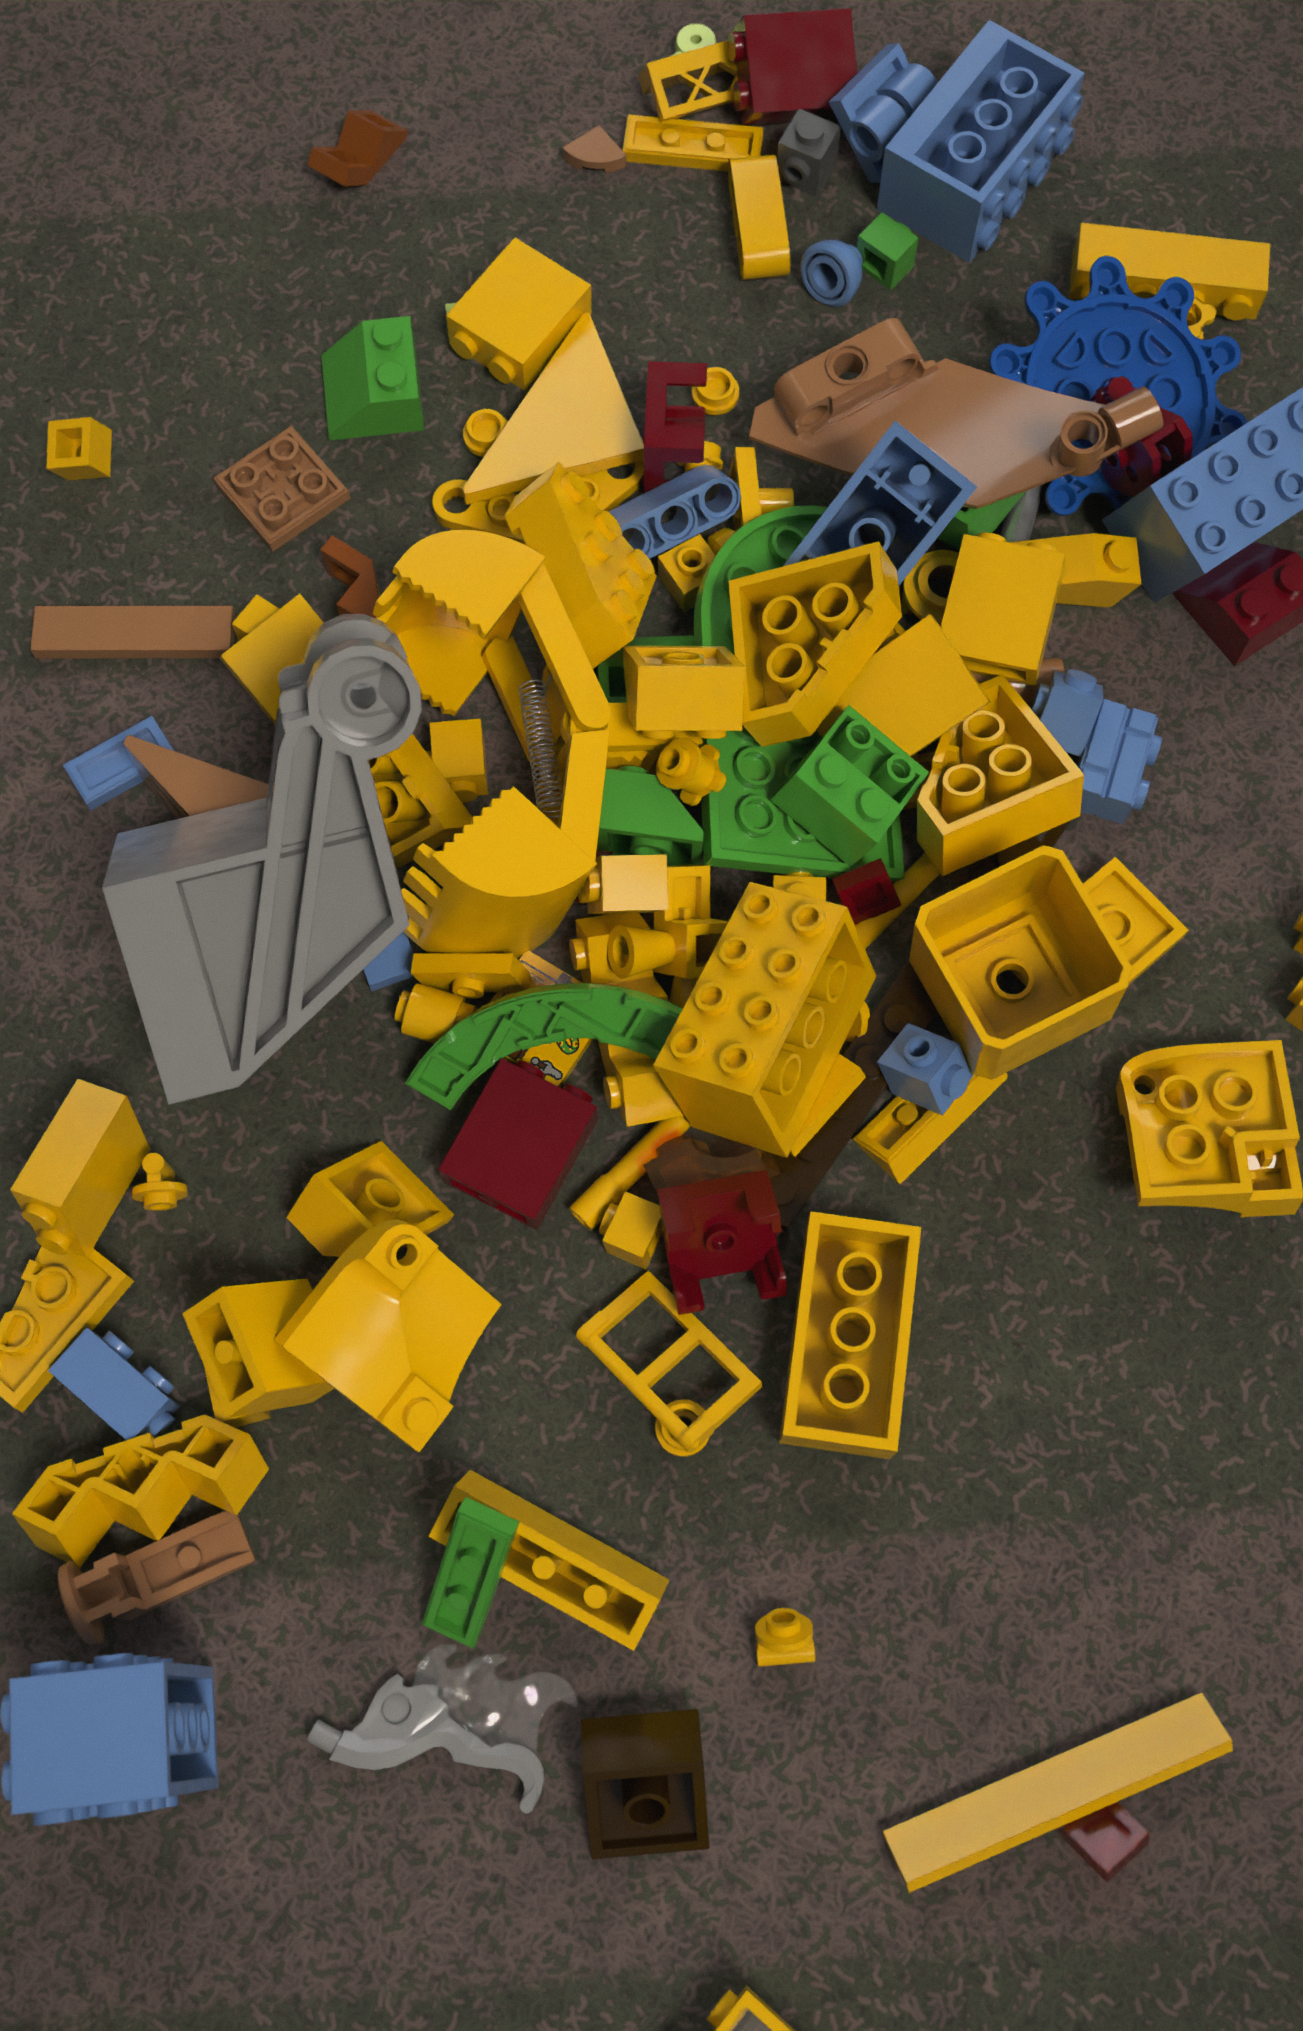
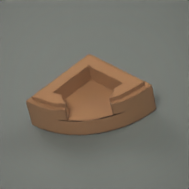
[562,125,626,173]

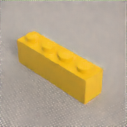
[1069,223,1270,320]
[429,1470,670,1651]

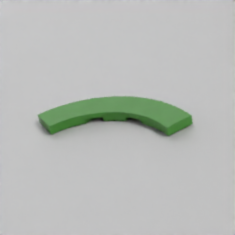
[405,983,682,1110]

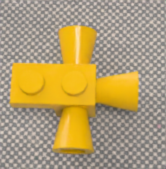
[608,864,729,1009]

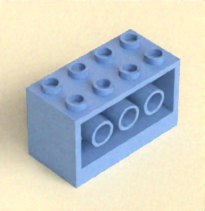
[877,20,1084,263]
[1102,387,1303,603]

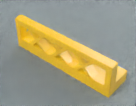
[638,40,738,123]

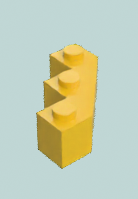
[569,913,685,1127]
[12,1414,269,1568]

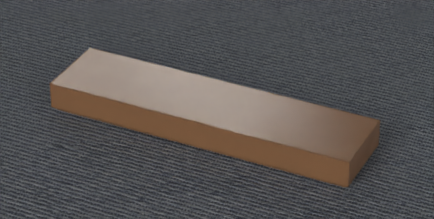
[30,606,236,659]

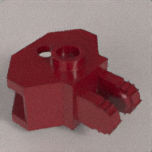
[1090,375,1193,498]

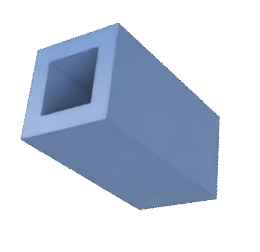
[48,1327,180,1440]

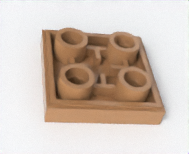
[213,426,350,552]

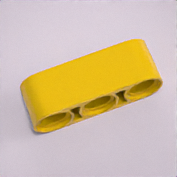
[728,155,790,280]

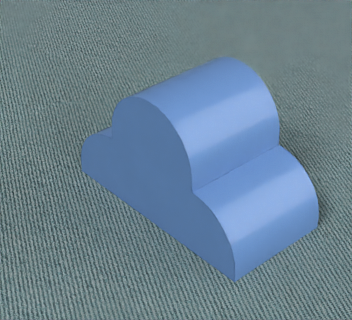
[783,420,978,585]

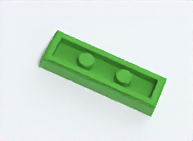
[422,1497,519,1649]

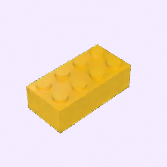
[779,1211,921,1459]

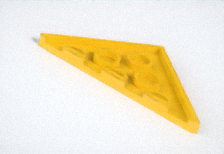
[463,312,644,505]

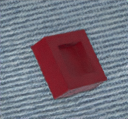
[833,858,902,925]

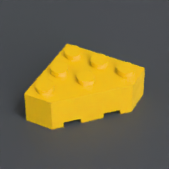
[505,462,657,669]
[728,541,902,747]
[917,674,1084,876]

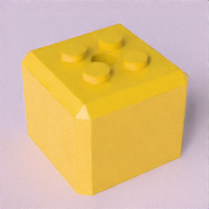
[909,845,1133,1080]

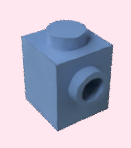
[1031,669,1103,757]
[877,1023,973,1116]

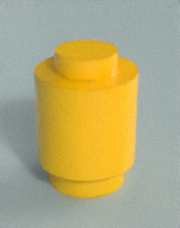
[394,983,477,1043]

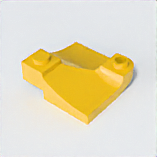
[1116,1040,1303,1217]
[274,1219,502,1453]

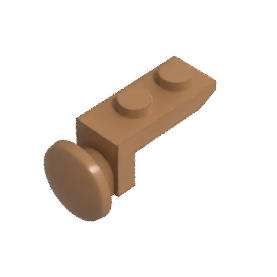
[58,1511,257,1645]

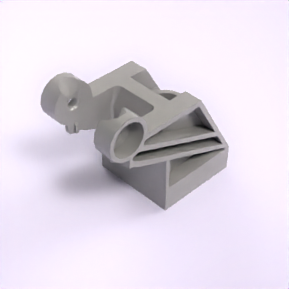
[102,614,421,1105]

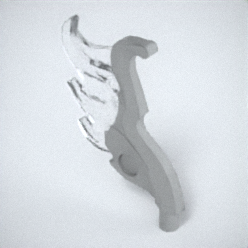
[307,1644,578,1813]

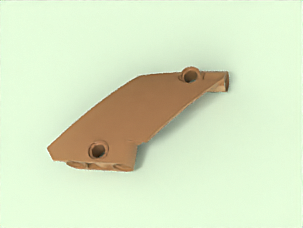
[749,318,1163,509]

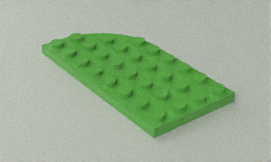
[694,506,905,884]

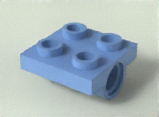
[829,43,938,183]

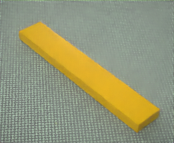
[883,1692,1233,1893]

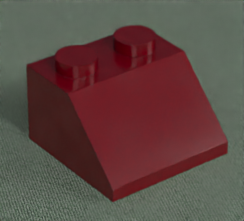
[1173,542,1303,667]

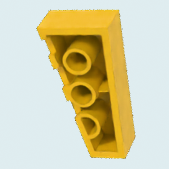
[368,733,473,868]

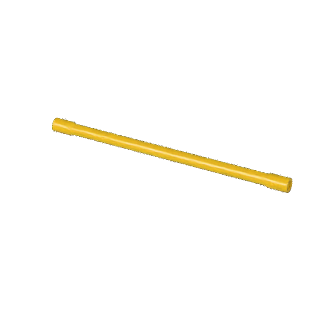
[568,853,940,1231]

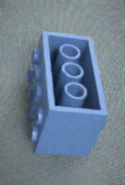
[1,1653,219,1826]

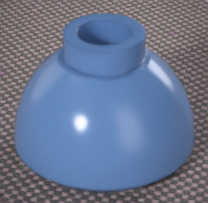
[800,240,862,307]

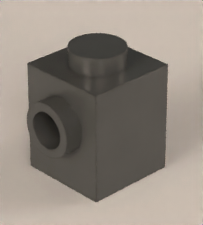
[777,109,841,197]

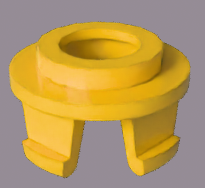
[902,550,959,626]

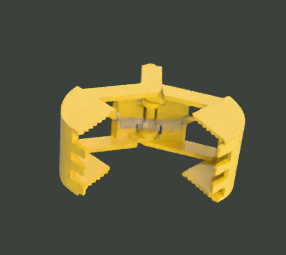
[372,530,703,958]

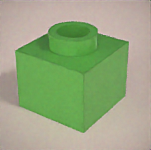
[857,212,919,290]

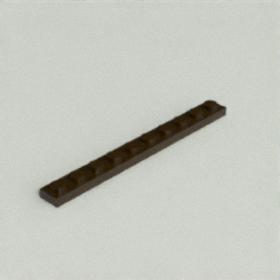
[761,820,1072,1232]

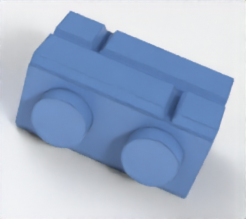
[1077,699,1162,823]

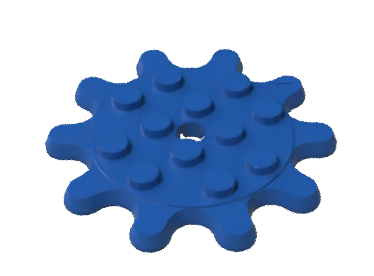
[989,256,1248,516]

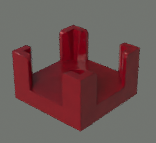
[644,361,707,493]
[657,1170,788,1315]

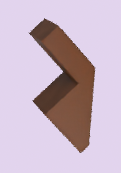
[307,110,408,186]
[320,535,380,618]

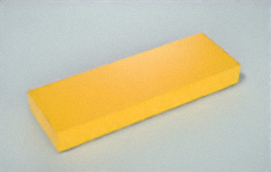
[623,114,764,171]

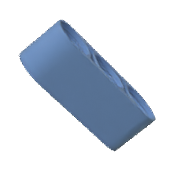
[609,465,741,559]

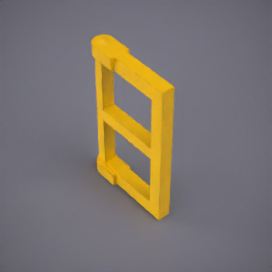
[575,1270,762,1453]

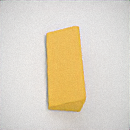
[853,1040,1008,1184]

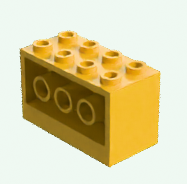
[653,882,876,1158]

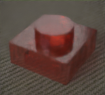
[1063,1802,1150,1883]

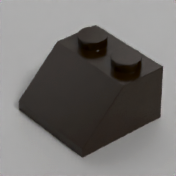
[581,1709,710,1860]

